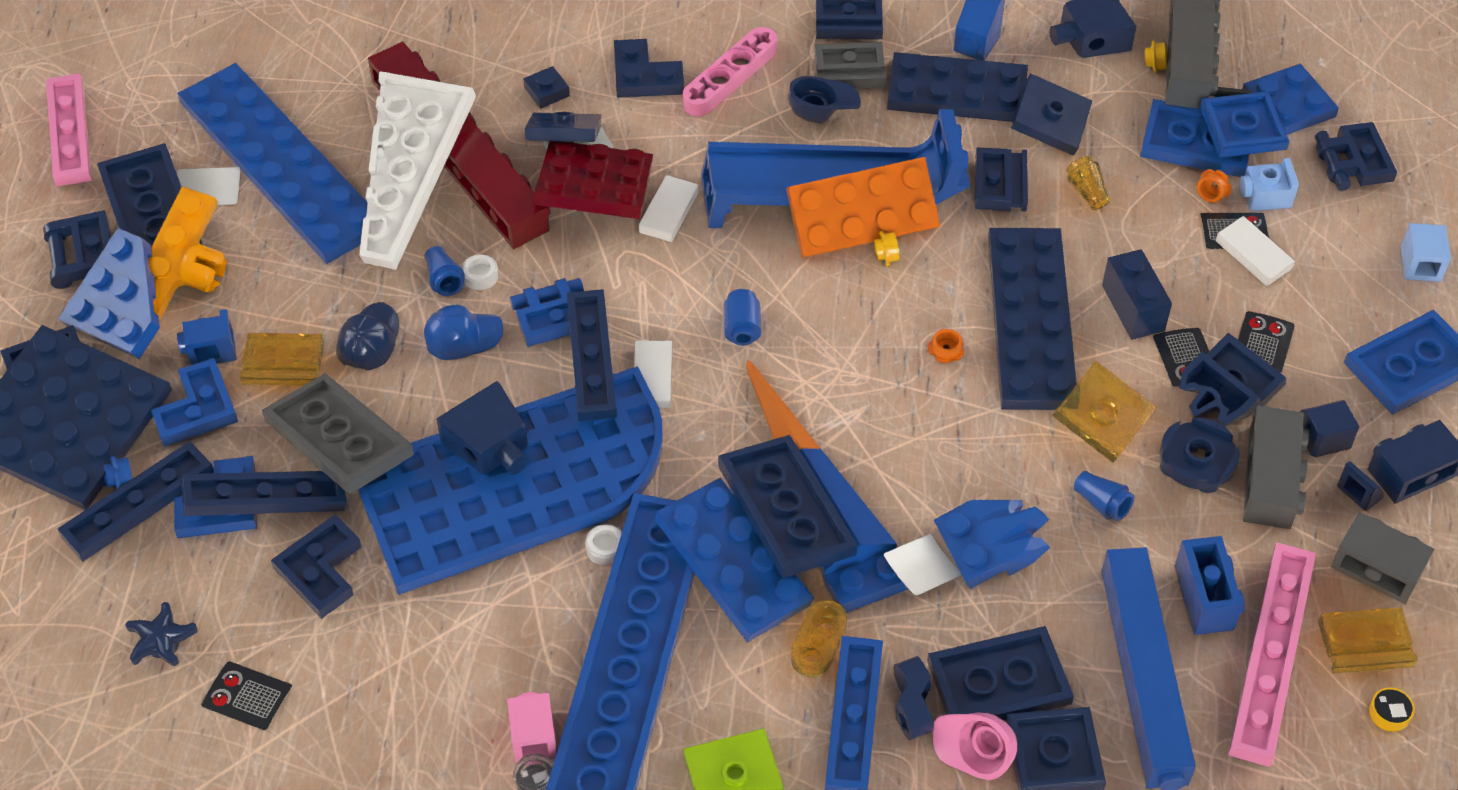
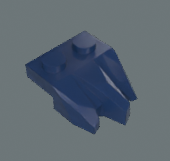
[1179,333,1286,426]

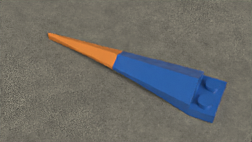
[746,360,908,614]

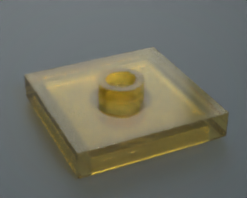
[1052,361,1156,463]

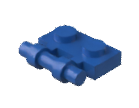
[510,278,584,347]

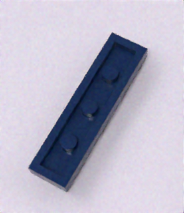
[567,289,617,421]
[57,441,214,562]
[181,471,346,516]

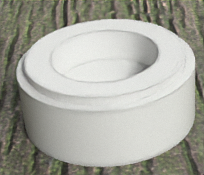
[462,255,499,290]
[585,524,622,565]

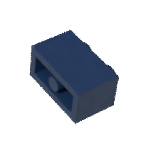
[1102,249,1172,340]
[1367,420,1458,504]

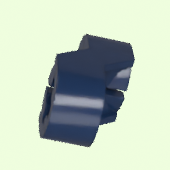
[893,656,934,740]

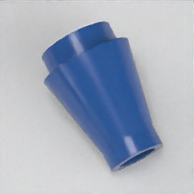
[424,246,465,296]
[1074,471,1134,521]

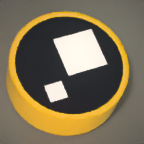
[1369,687,1415,732]

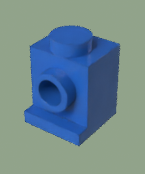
[177,309,237,365]

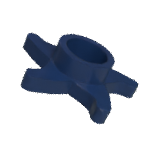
[125,602,198,666]

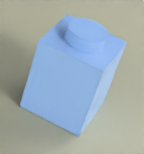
[1401,223,1451,282]

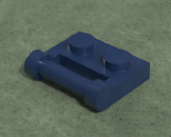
[43,210,112,289]

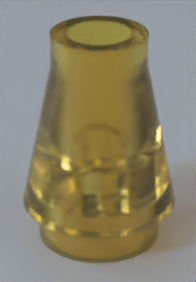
[1067,156,1111,210]

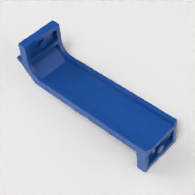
[701,109,971,228]

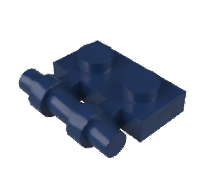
[1314,122,1397,191]

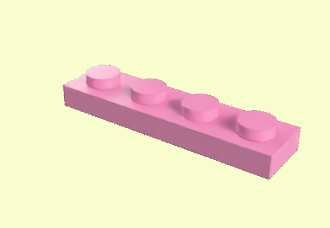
[46,73,92,187]

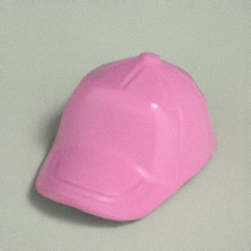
[933,712,1017,780]

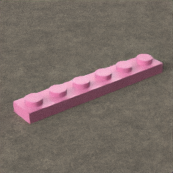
[1228,542,1316,767]

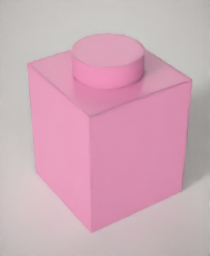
[507,692,557,763]

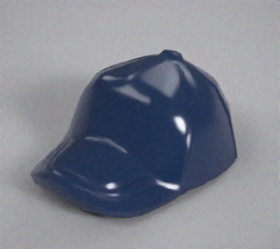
[788,76,861,123]
[336,302,399,370]

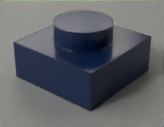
[523,66,570,109]

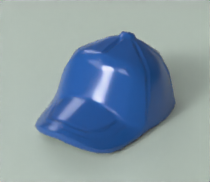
[424,304,503,360]

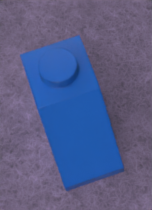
[953,0,1005,61]

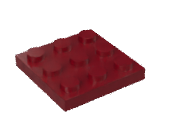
[533,141,653,219]

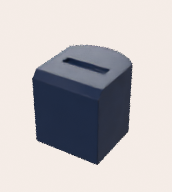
[1300,400,1359,457]

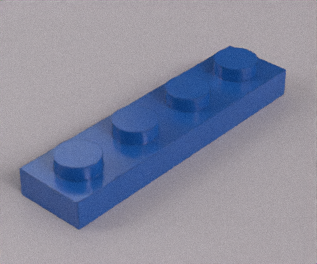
[824,636,883,790]

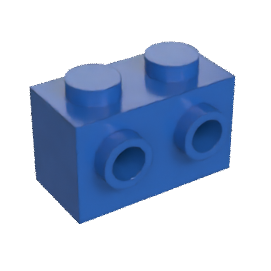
[1174,536,1245,635]

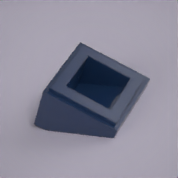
[1337,461,1385,511]

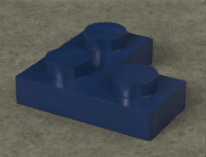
[614,39,684,98]
[271,514,361,619]

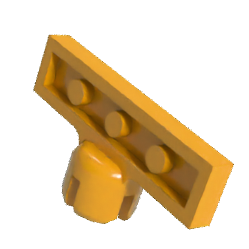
[148,186,227,323]

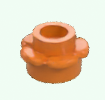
[1197,169,1232,203]
[928,329,964,364]

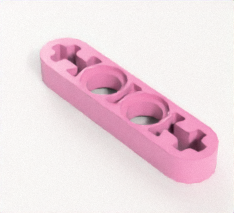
[683,27,777,116]

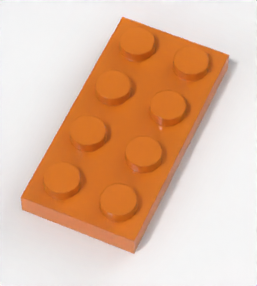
[786,157,940,258]

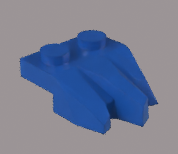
[934,500,1050,589]

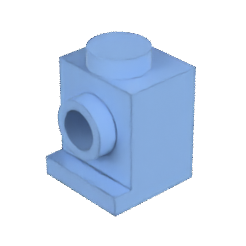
[1239,158,1299,211]

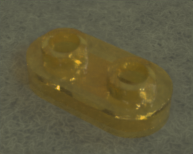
[791,600,847,677]

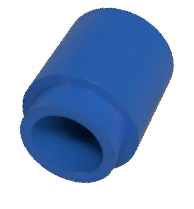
[724,289,761,346]

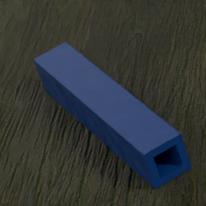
[1101,547,1196,790]

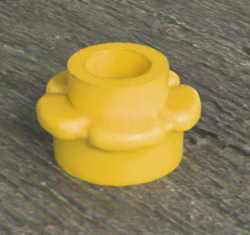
[1145,40,1167,74]
[873,231,900,266]

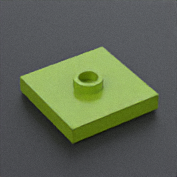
[683,728,784,790]

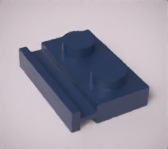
[816,0,883,39]
[975,147,1028,212]

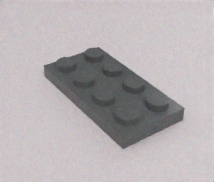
[262,373,414,495]

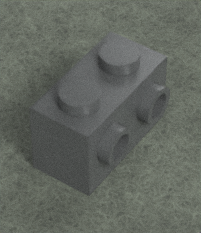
[1331,512,1434,605]

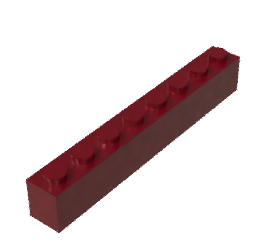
[368,41,551,250]

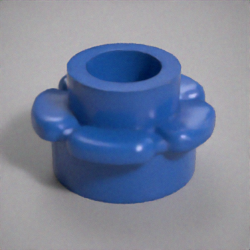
[103,456,132,491]

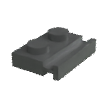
[815,42,886,88]

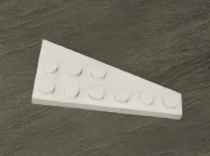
[359,71,476,270]

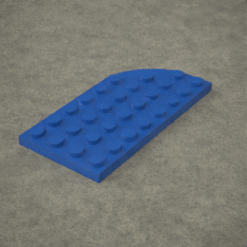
[357,366,663,595]

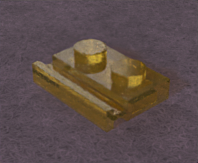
[240,333,324,386]
[1318,607,1418,673]

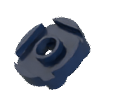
[1159,418,1240,493]

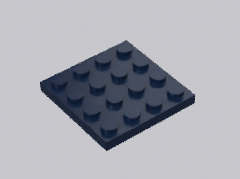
[0,325,172,510]

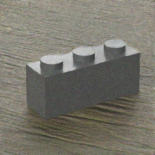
[1243,405,1309,529]

